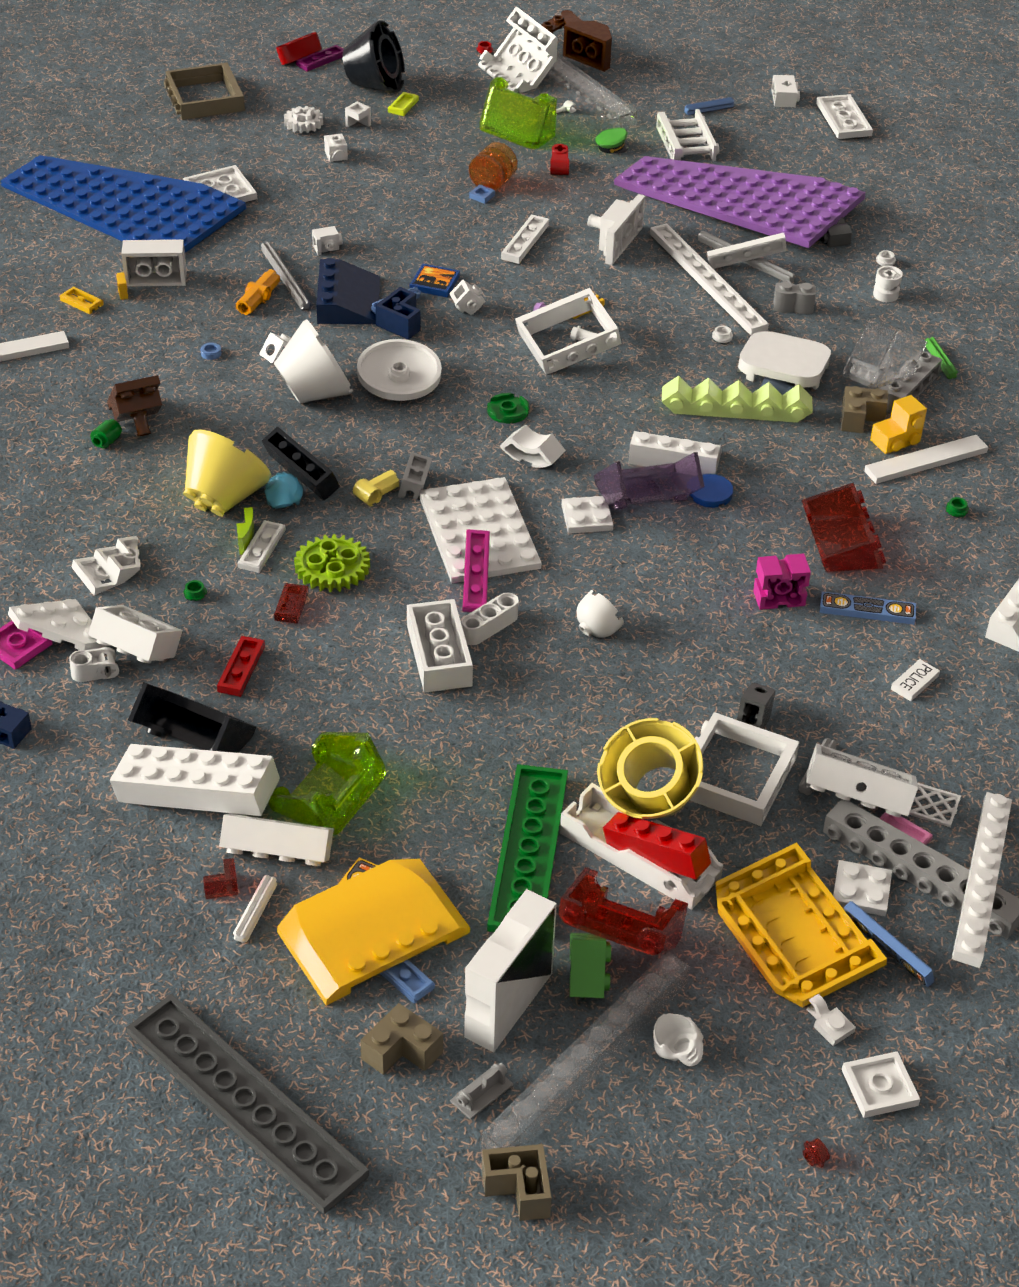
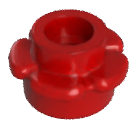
[476,41,493,54]

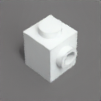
[324,134,348,162]

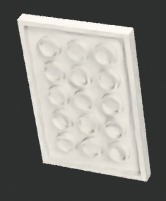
[419,477,542,583]

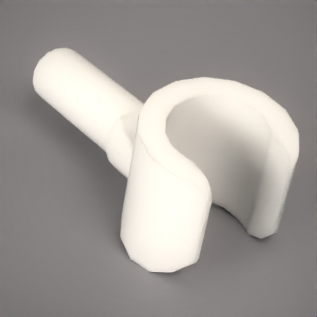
[551,100,576,114]

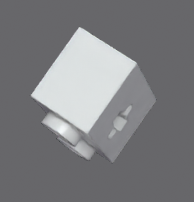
[771,75,800,107]

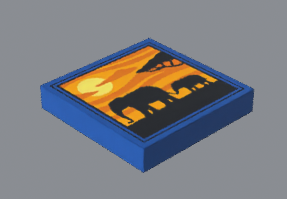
[410,263,460,297]

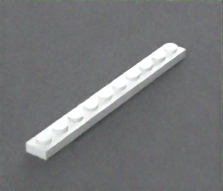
[650,223,769,335]
[952,792,1012,968]

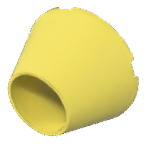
[597,718,703,819]

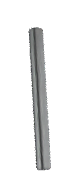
[698,231,795,283]
[261,241,311,311]

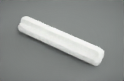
[233,875,277,943]

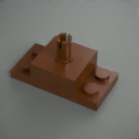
[107,375,162,437]

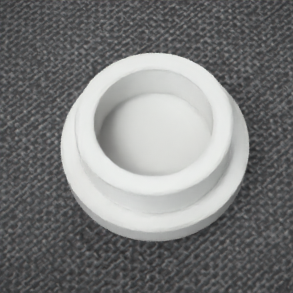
[876,250,896,266]
[712,326,733,343]

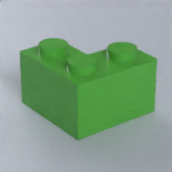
[569,933,611,998]

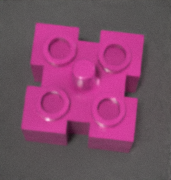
[753,553,811,610]

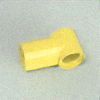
[353,470,399,507]

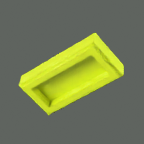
[388,92,419,116]

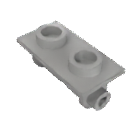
[450,1063,513,1120]

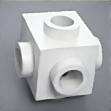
[449,280,485,315]

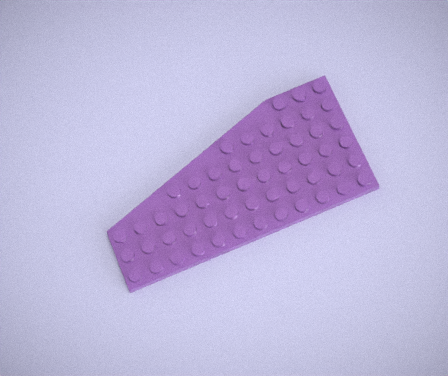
[614,156,865,248]

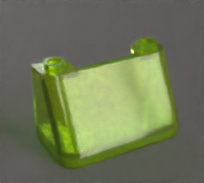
[480,77,557,149]
[268,732,386,835]

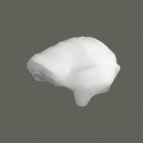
[653,1013,703,1066]

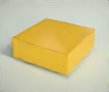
[116,272,128,300]

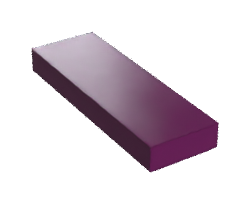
[296,45,344,72]

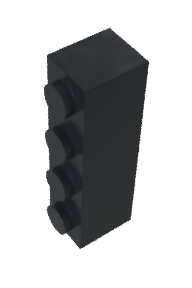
[262,427,340,500]

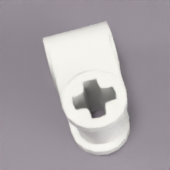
[70,647,119,682]

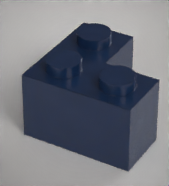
[375,287,421,340]

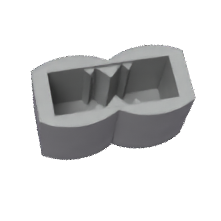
[773,281,816,314]

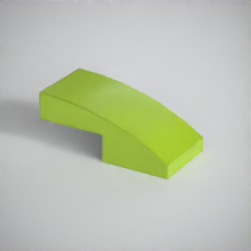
[236,507,254,555]

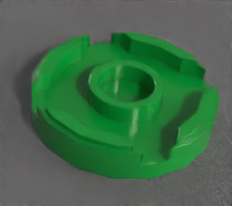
[487,393,530,424]

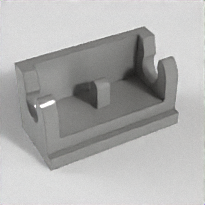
[398,452,432,500]

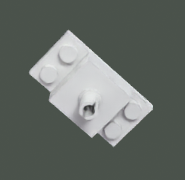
[587,194,645,265]

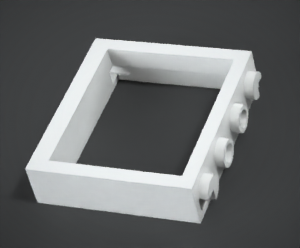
[515,288,621,374]
[690,712,799,826]

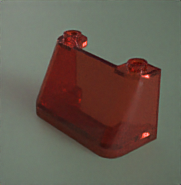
[559,867,688,955]

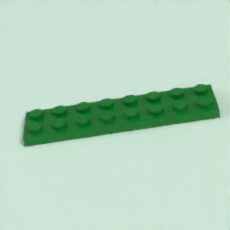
[487,764,568,932]

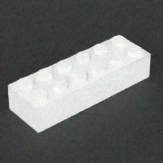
[110,744,280,816]

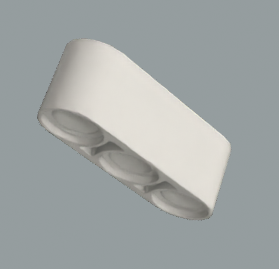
[462,593,519,645]

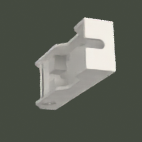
[560,783,723,910]

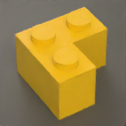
[870,395,927,454]

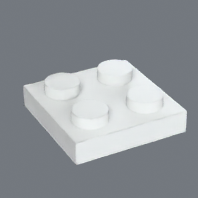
[561,496,613,534]
[833,860,892,917]
[842,1051,920,1118]

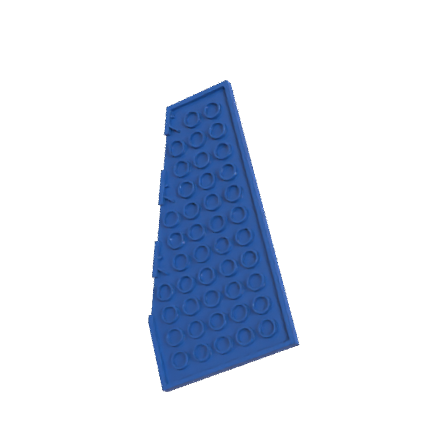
[0,155,246,253]

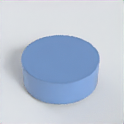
[200,343,222,360]

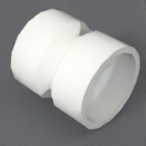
[873,266,903,302]

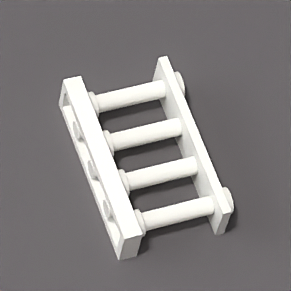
[656,109,719,161]

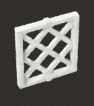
[909,783,961,827]

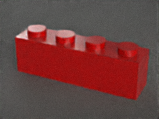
[603,812,711,880]

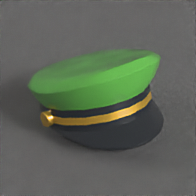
[595,128,629,153]

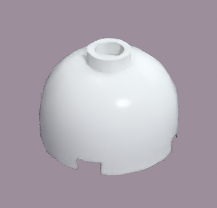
[576,590,624,638]

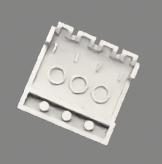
[478,7,558,93]

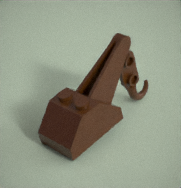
[541,10,612,72]

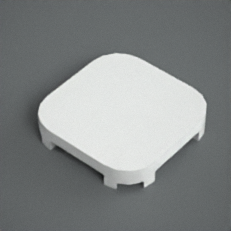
[738,331,831,390]

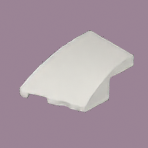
[71,536,141,595]

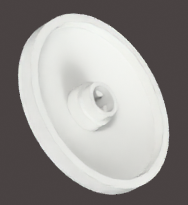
[357,339,442,401]

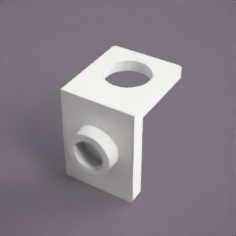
[260,332,291,363]

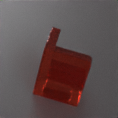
[203,858,238,899]

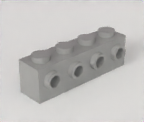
[879,350,942,411]

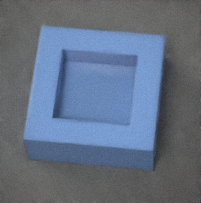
[469,184,495,204]

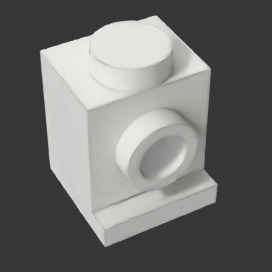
[312,226,343,255]

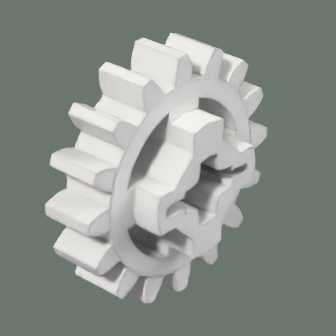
[284,106,323,133]

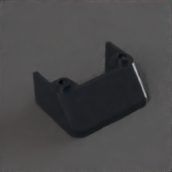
[128,682,257,753]

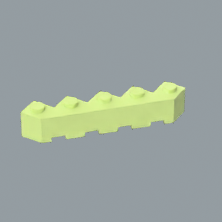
[662,376,813,422]

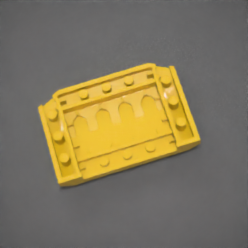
[715,842,887,1008]
[277,859,471,1006]

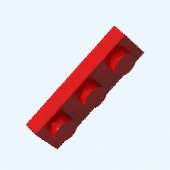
[217,636,265,697]

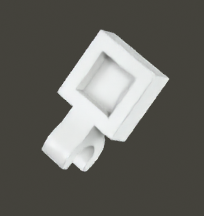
[806,994,856,1046]

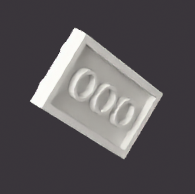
[816,94,873,139]

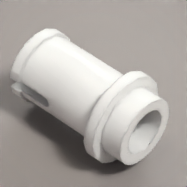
[570,326,598,342]

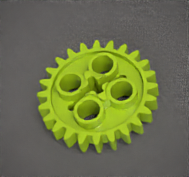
[294,534,370,592]

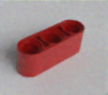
[276,32,322,65]

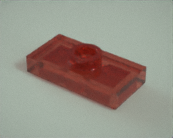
[274,583,309,624]

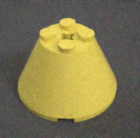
[183,430,271,517]

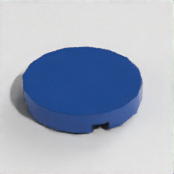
[689,474,733,508]

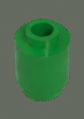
[90,419,122,449]

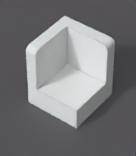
[345,101,371,127]

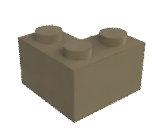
[841,386,888,433]
[360,1003,443,1075]
[482,1144,552,1221]

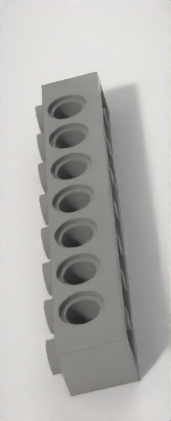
[823,799,1019,939]

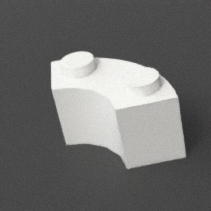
[500,425,566,468]

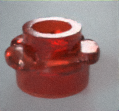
[802,1138,830,1168]

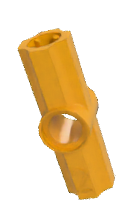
[236,269,280,315]

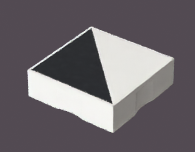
[464,889,557,1052]

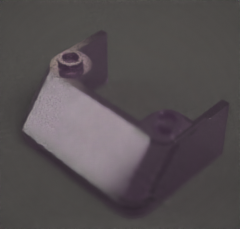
[594,452,704,510]

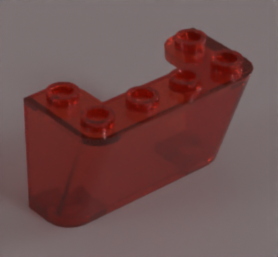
[801,482,886,572]

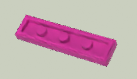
[462,529,490,612]

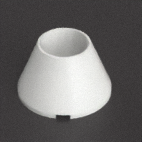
[274,319,353,403]

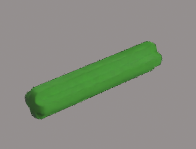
[924,337,958,379]

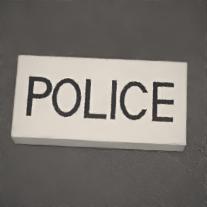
[891,659,940,701]

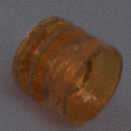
[469,142,518,191]

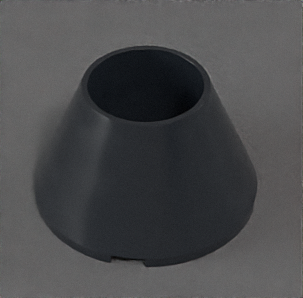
[343,21,405,93]

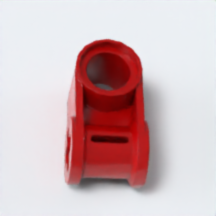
[550,144,569,175]

